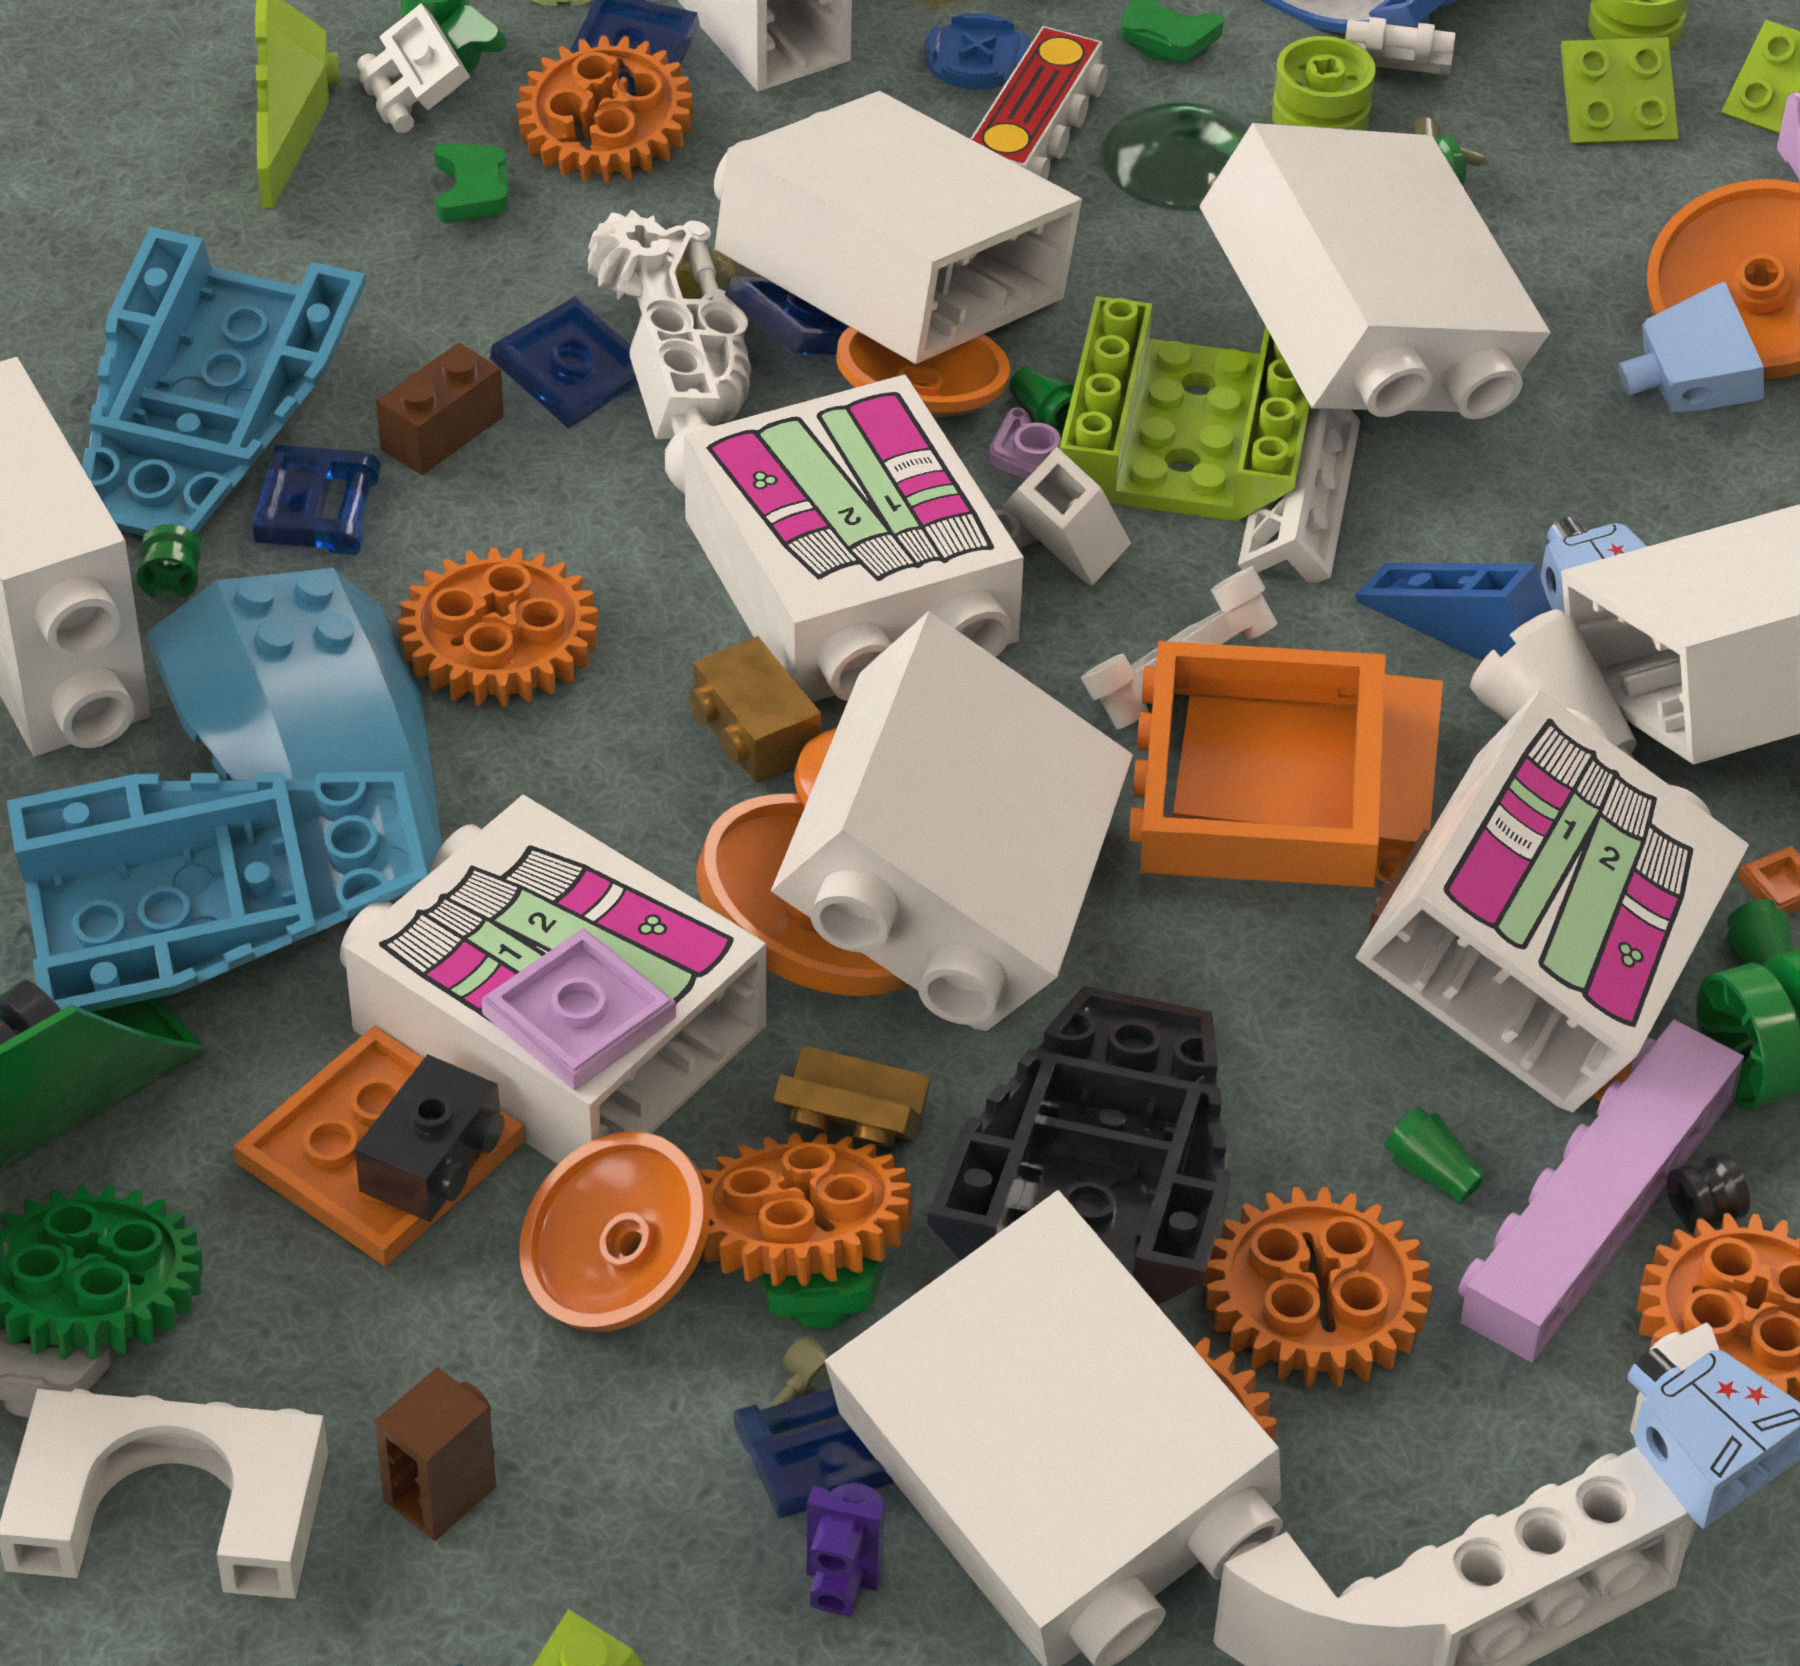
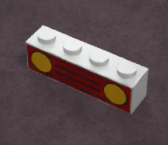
[970,26,1108,180]

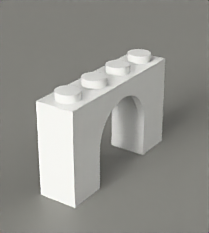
[0,1389,328,1599]

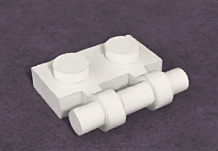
[357,4,470,133]
[1345,17,1456,76]

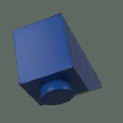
[1355,563,1551,658]

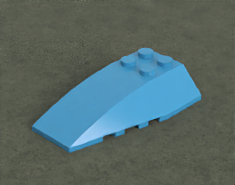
[82,227,367,536]
[146,568,442,875]
[7,771,428,1012]

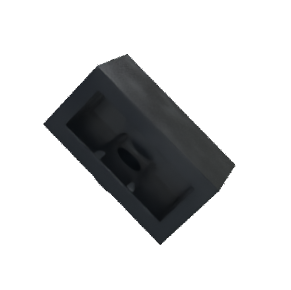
[354,1054,505,1222]

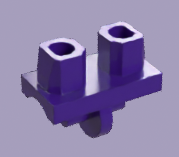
[806,1483,886,1616]

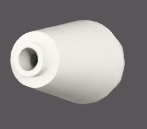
[1470,609,1637,759]

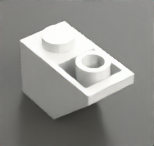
[1002,447,1131,586]

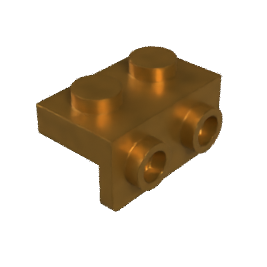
[773,1046,931,1148]

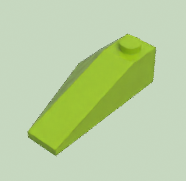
[255,0,340,208]

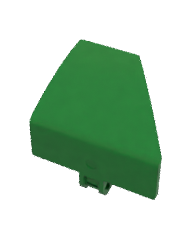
[0,990,208,1171]

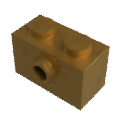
[689,636,821,784]

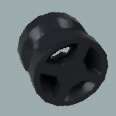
[1667,1153,1750,1234]

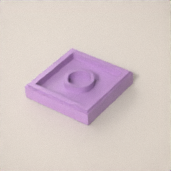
[481,928,676,1091]

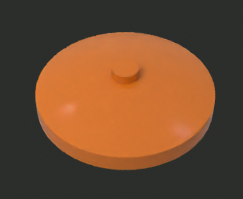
[1647,179,1800,380]
[696,794,910,996]

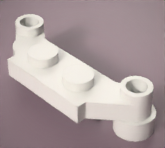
[1081,566,1278,729]

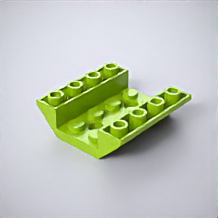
[1060,296,1310,521]

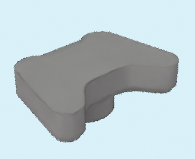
[0,1328,110,1418]

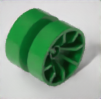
[1696,949,1800,1110]

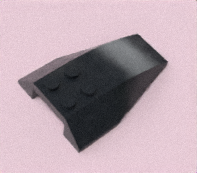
[927,986,1230,1306]

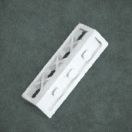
[1238,406,1361,583]

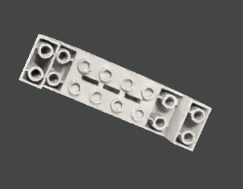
[1213,1322,1720,1666]

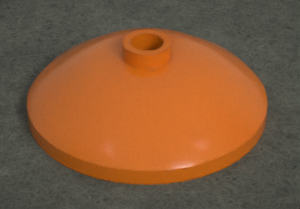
[836,327,1010,418]
[519,1131,710,1332]

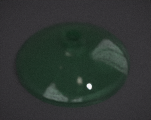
[1102,101,1250,211]

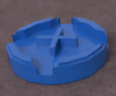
[925,13,1030,90]

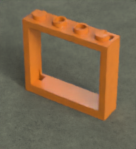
[1129,641,1386,888]

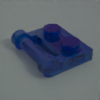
[253,444,381,555]
[733,1388,895,1519]

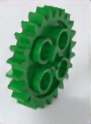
[0,1185,203,1360]

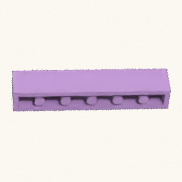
[1458,1019,1744,1363]

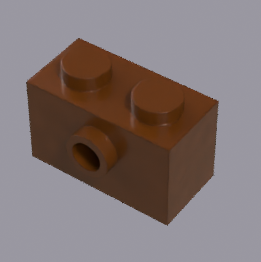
[376,342,504,475]
[374,1367,496,1541]

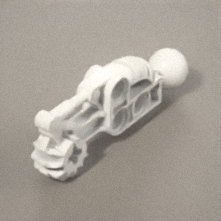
[588,210,751,494]

